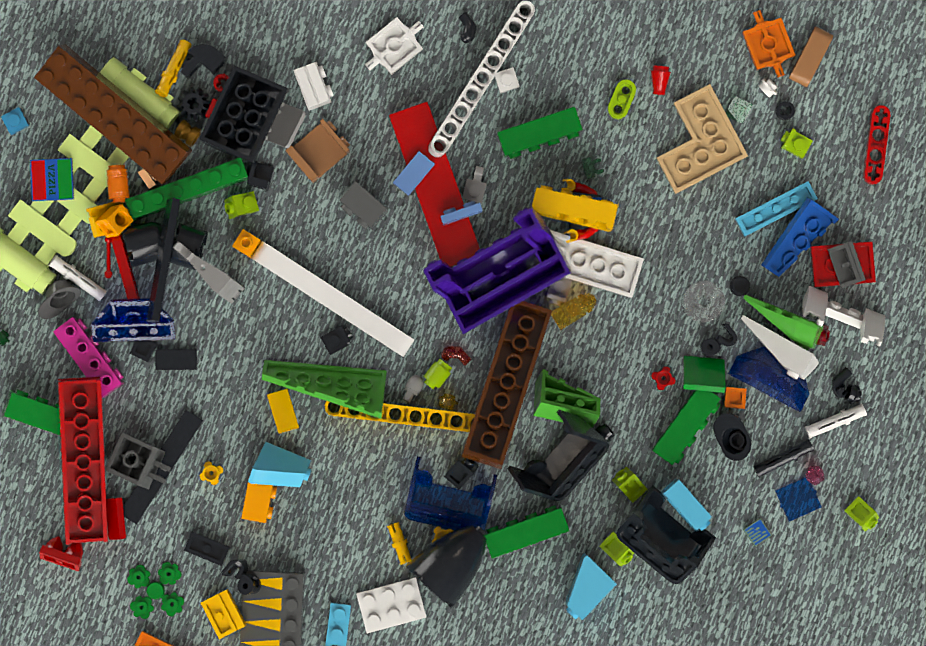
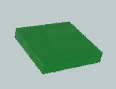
[683,355,725,393]

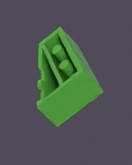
[533,369,601,428]

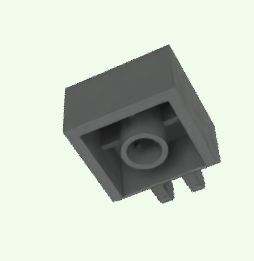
[105,433,171,489]

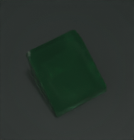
[726,96,753,124]

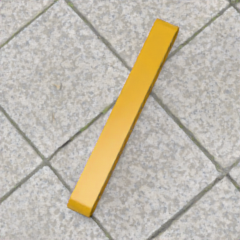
[325,401,475,432]

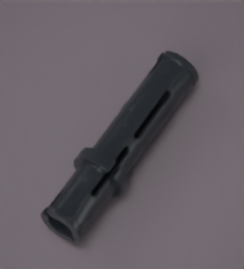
[753,439,814,478]

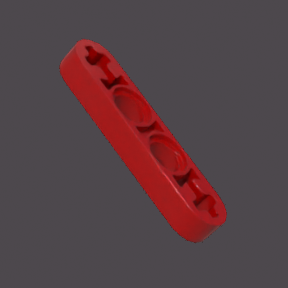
[863,105,891,185]
[111,233,142,311]

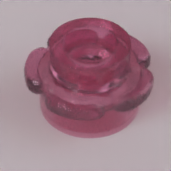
[806,466,824,485]

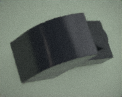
[180,44,228,80]

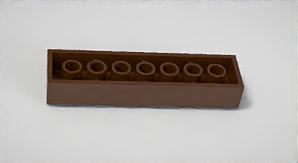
[34,44,192,184]
[462,301,552,469]

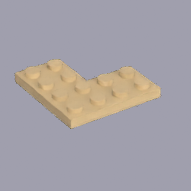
[656,84,748,194]

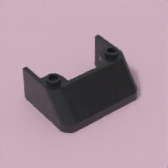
[507,409,609,501]

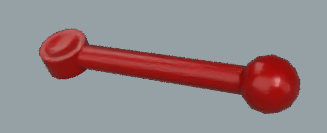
[104,237,113,278]

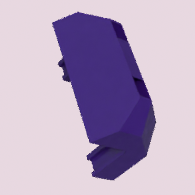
[423,208,571,334]

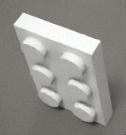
[356,577,426,633]

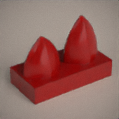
[39,536,83,572]

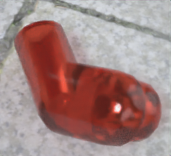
[441,346,472,366]

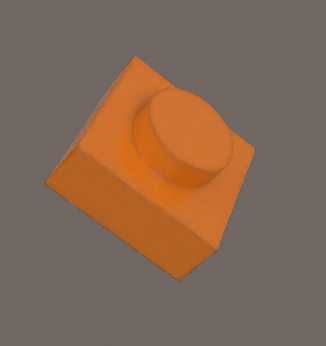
[724,387,747,409]

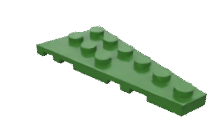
[262,360,387,419]

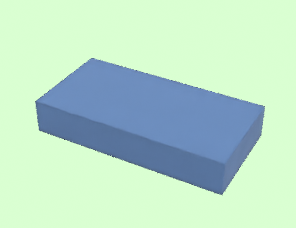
[393,151,435,196]

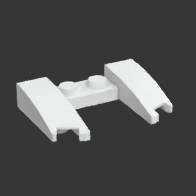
[803,286,885,346]

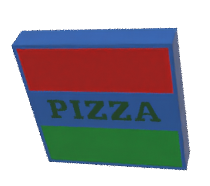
[30,158,74,202]

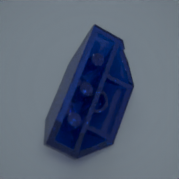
[91,298,176,342]
[728,346,810,412]

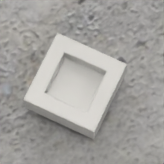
[495,67,520,94]

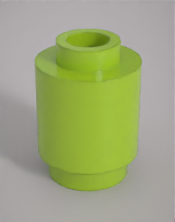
[423,358,452,390]

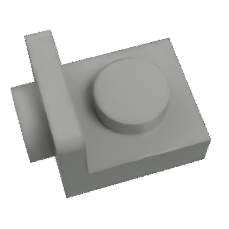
[546,278,572,306]

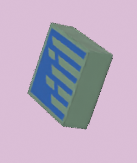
[743,518,772,547]

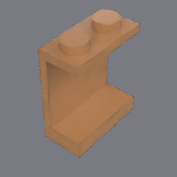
[285,119,350,183]

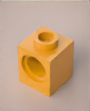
[95,204,134,238]
[232,229,262,259]

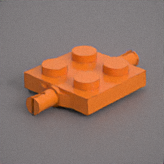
[742,10,796,78]

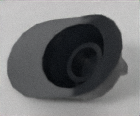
[713,413,752,461]

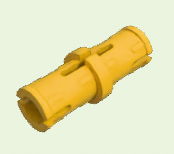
[387,522,412,565]

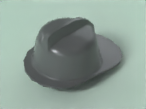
[38,277,81,319]

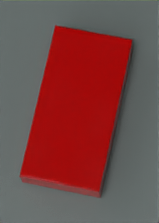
[106,497,126,540]

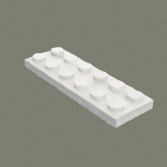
[532,230,644,298]

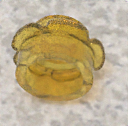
[438,393,458,410]

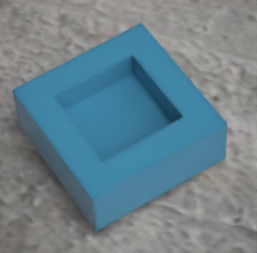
[1,107,30,135]

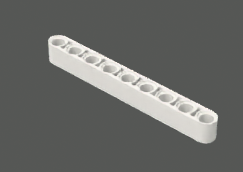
[428,1,535,157]
[251,241,414,357]

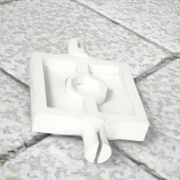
[365,17,424,75]

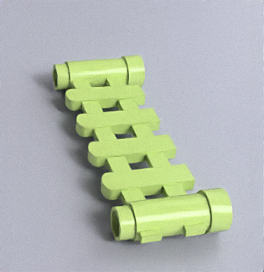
[0,57,180,295]

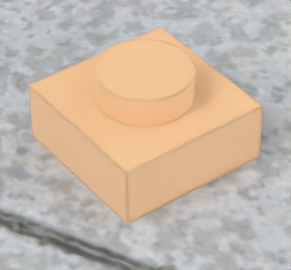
[138,169,158,190]

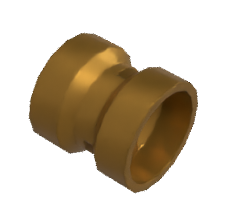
[174,119,202,147]

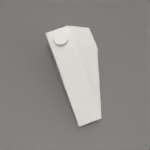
[741,315,819,380]

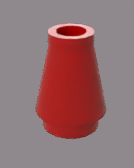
[651,65,671,95]

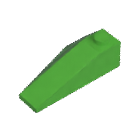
[744,295,824,351]

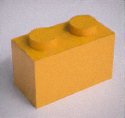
[241,482,277,523]

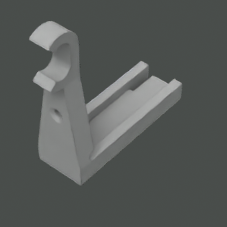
[173,241,245,304]

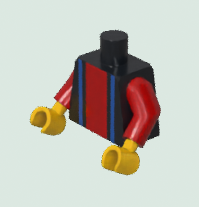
[561,179,602,243]

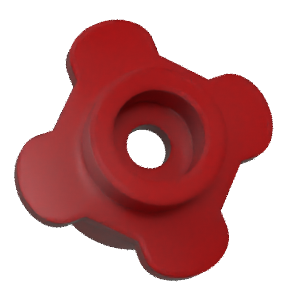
[651,366,675,390]

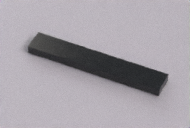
[146,198,180,323]
[123,410,204,525]

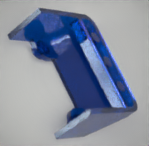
[404,456,498,531]

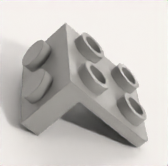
[265,103,306,148]

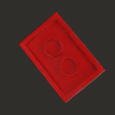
[810,242,876,288]

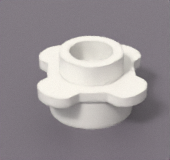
[759,78,778,97]

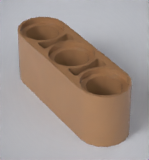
[789,26,834,87]

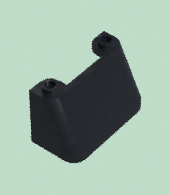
[616,485,716,584]

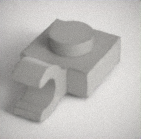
[462,166,487,203]

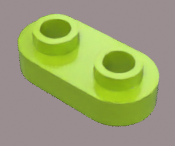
[608,80,636,120]

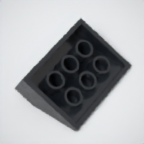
[199,65,289,163]

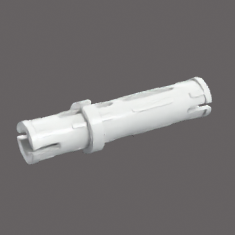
[49,255,107,301]
[805,403,867,439]

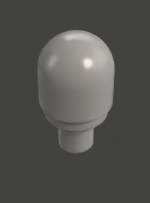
[403,375,424,403]

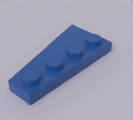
[761,197,839,277]

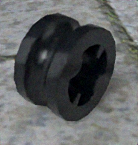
[776,101,795,121]

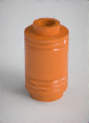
[106,165,129,203]

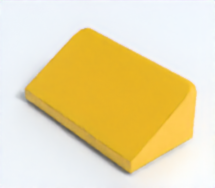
[267,389,299,434]

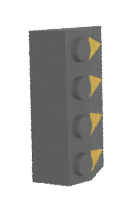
[240,570,305,646]

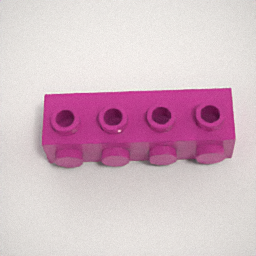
[53,317,124,398]

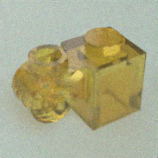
[551,293,597,330]

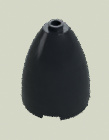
[406,525,487,608]

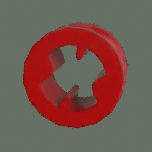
[213,74,229,93]

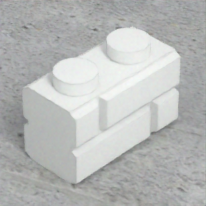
[293,62,334,110]

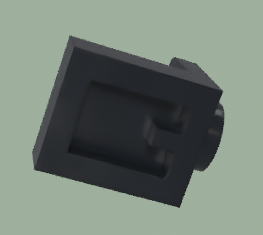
[320,325,353,355]
[444,456,479,490]

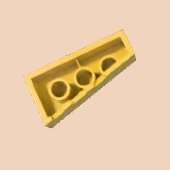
[531,185,618,232]

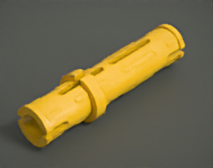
[155,39,192,98]

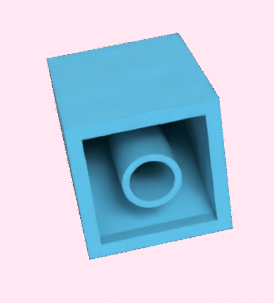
[565,553,617,620]

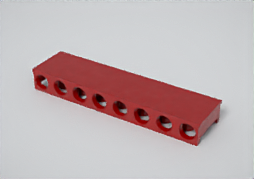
[389,102,480,267]
[58,376,108,545]

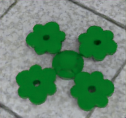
[127,562,184,619]

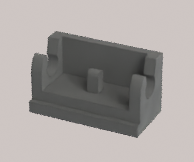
[828,241,866,288]

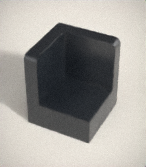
[247,161,274,191]

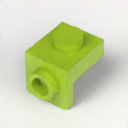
[224,191,259,219]

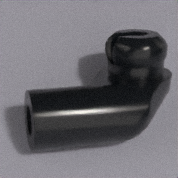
[458,12,477,43]
[832,367,852,398]

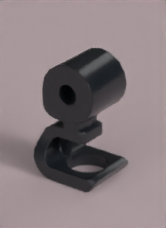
[700,323,737,356]
[221,559,261,595]

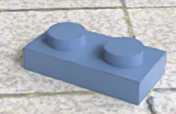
[441,201,483,225]

